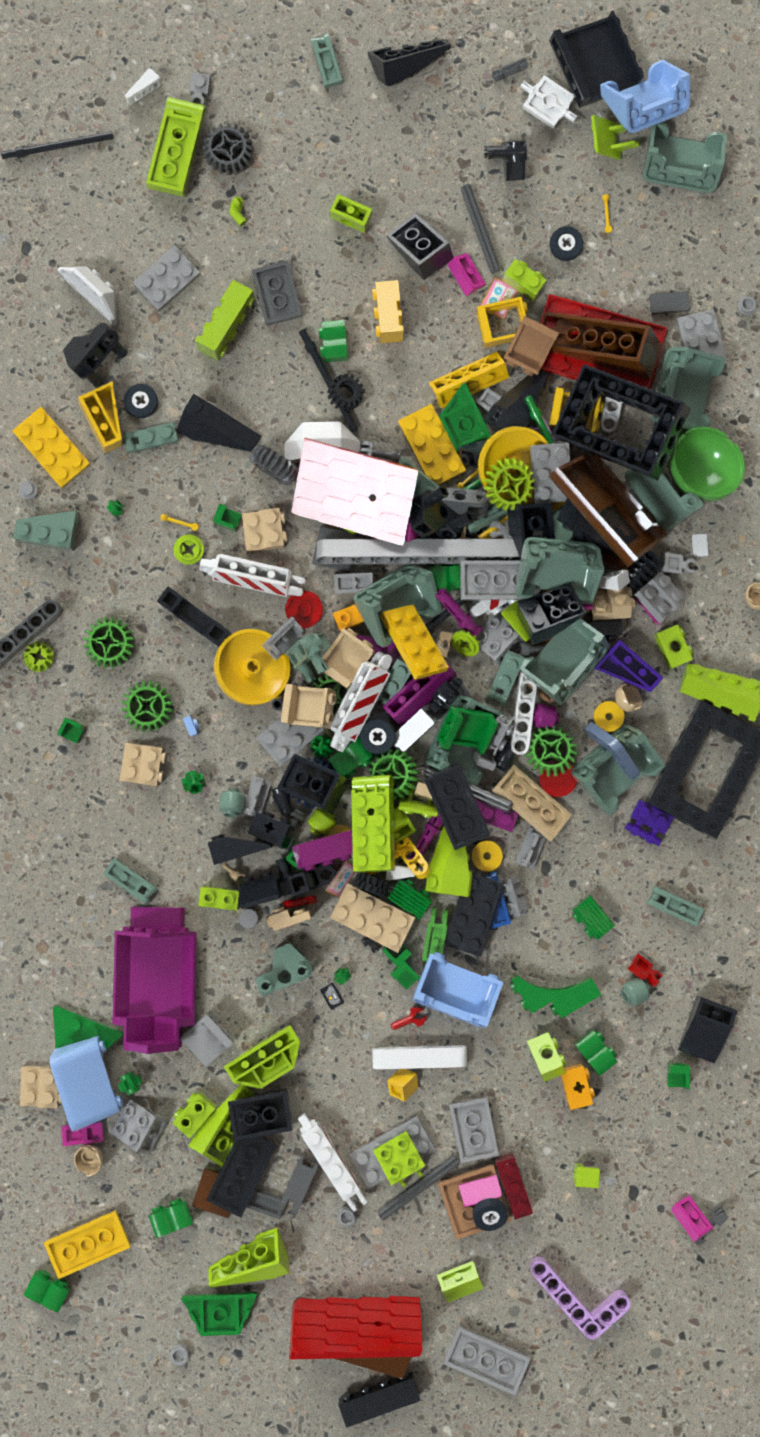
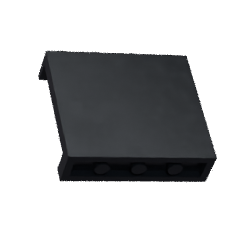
[549,10,644,108]

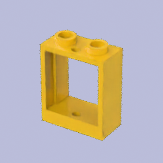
[476,297,528,348]

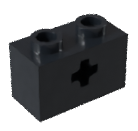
[248,811,296,849]

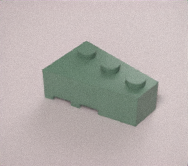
[13,510,80,551]

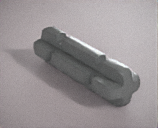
[492,58,528,82]

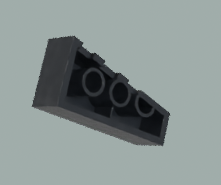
[557,498,635,558]

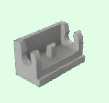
[334,571,373,594]
[261,617,304,661]

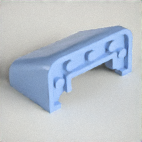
[600,60,690,133]
[411,952,503,1028]
[49,1036,123,1131]

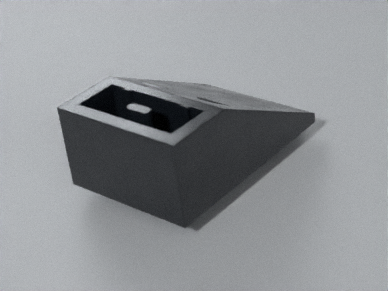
[517,582,587,645]
[678,995,738,1063]

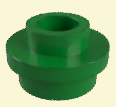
[106,500,124,517]
[333,967,351,985]

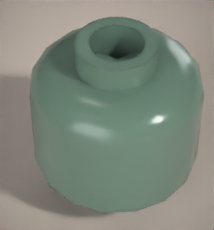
[219,788,245,818]
[621,977,651,1006]

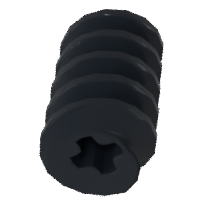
[627,551,664,593]

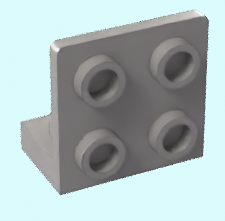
[476,614,528,667]
[181,1012,235,1067]
[111,1099,169,1154]

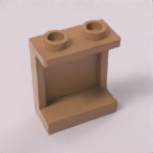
[504,316,559,377]

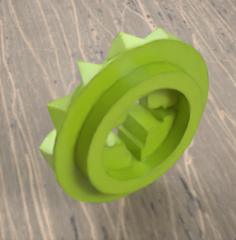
[173,534,204,565]
[451,630,481,657]
[23,641,54,672]

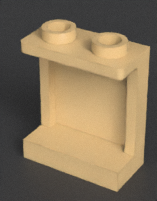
[323,628,375,690]
[280,684,336,729]

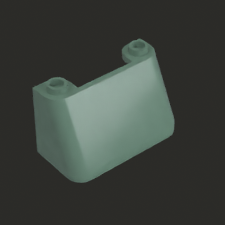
[643,122,727,193]
[651,347,726,430]
[625,469,704,531]
[516,537,604,604]
[353,565,442,647]
[519,618,609,705]
[426,695,508,786]
[571,725,666,816]

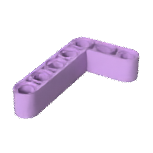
[530,1256,631,1339]

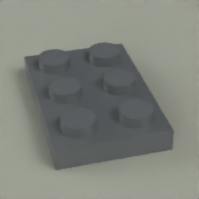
[252,261,302,326]

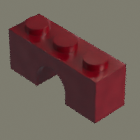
[495,1152,533,1220]

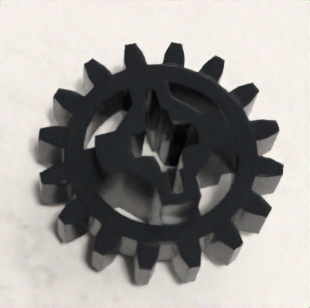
[429,676,463,714]

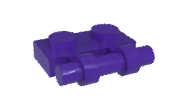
[624,800,673,847]

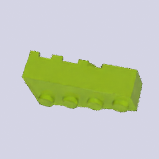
[195,280,255,361]
[680,663,760,722]

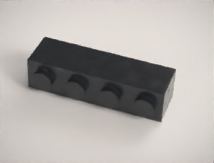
[338,1372,421,1428]

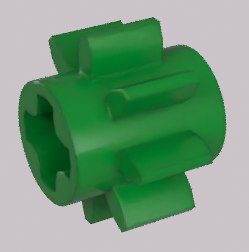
[310,734,334,758]
[181,770,206,794]
[117,1071,143,1095]

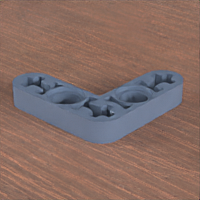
[584,722,640,780]

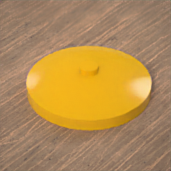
[478,426,548,504]
[214,629,290,706]

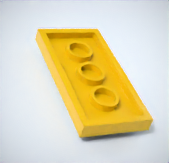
[398,404,466,485]
[12,407,91,489]
[380,604,449,680]
[43,1210,131,1279]

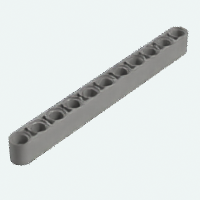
[316,539,521,564]

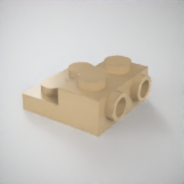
[242,508,287,552]
[590,585,635,620]
[119,743,166,786]
[266,906,313,931]
[20,1066,62,1108]

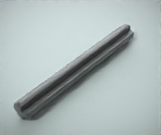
[461,184,500,274]
[424,767,512,812]
[378,1155,460,1220]

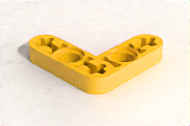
[365,836,431,879]

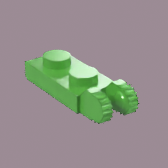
[422,907,448,961]

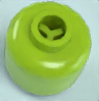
[308,808,336,836]

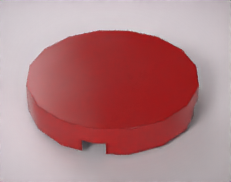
[285,591,323,629]
[539,760,577,797]

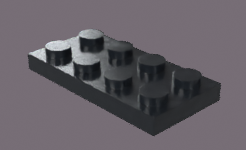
[424,763,491,850]
[444,872,504,957]
[206,1137,276,1218]

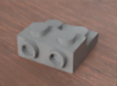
[635,571,687,623]

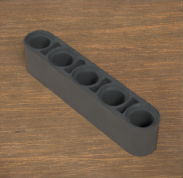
[0,600,62,668]

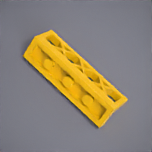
[429,352,509,409]

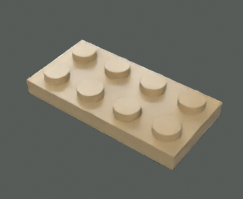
[492,765,572,842]
[330,883,416,953]

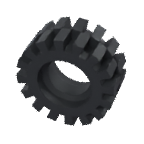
[327,374,364,412]
[353,872,391,898]

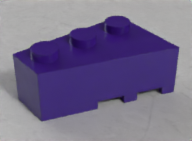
[594,640,663,692]

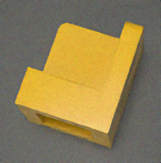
[387,1069,419,1102]

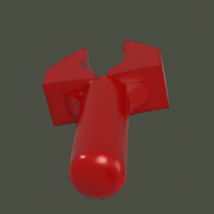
[283,895,318,909]
[391,1006,427,1030]

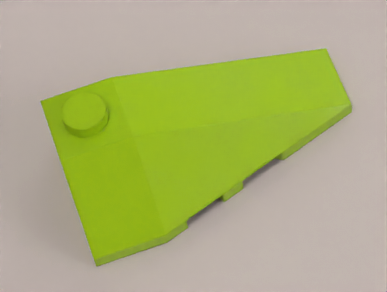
[425,826,472,897]

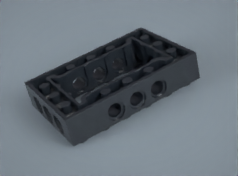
[551,364,691,481]
[645,700,760,839]

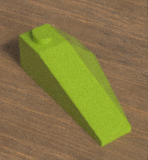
[188,1084,255,1167]
[208,1228,290,1287]

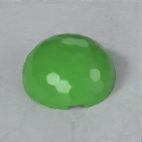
[669,427,745,502]

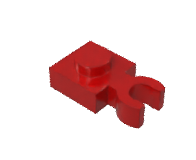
[628,953,663,987]

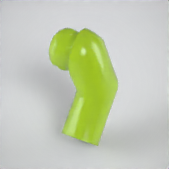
[229,196,247,227]

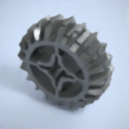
[202,123,254,175]
[249,444,298,485]

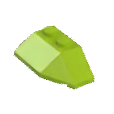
[223,1025,301,1089]

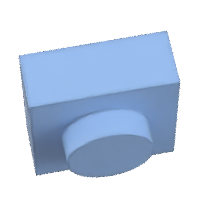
[183,716,200,737]

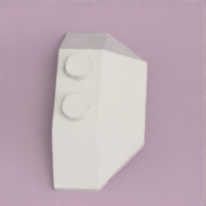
[58,266,118,326]
[285,422,360,463]

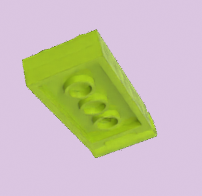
[146,97,206,197]
[351,775,395,873]

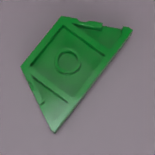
[439,383,491,451]
[53,1005,124,1050]
[181,1292,257,1336]

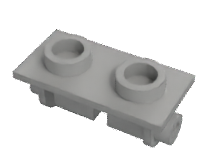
[488,715,514,756]
[243,776,272,816]
[515,827,546,869]
[501,876,528,918]

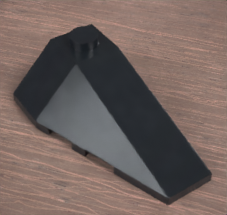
[368,39,451,86]
[483,371,550,433]
[176,394,261,452]

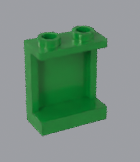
[437,706,498,755]

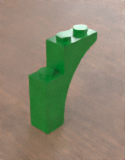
[510,975,601,1019]

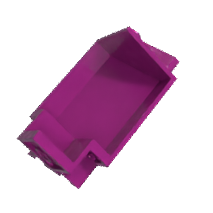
[112,907,197,1054]

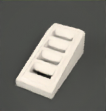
[125,68,162,106]
[598,570,630,591]
[386,865,424,881]

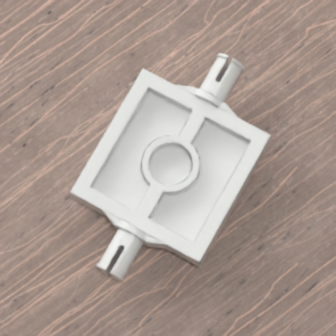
[520,75,577,129]

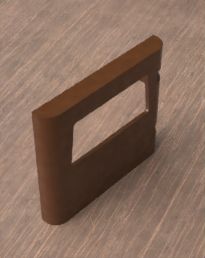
[549,453,668,567]

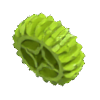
[483,458,535,510]

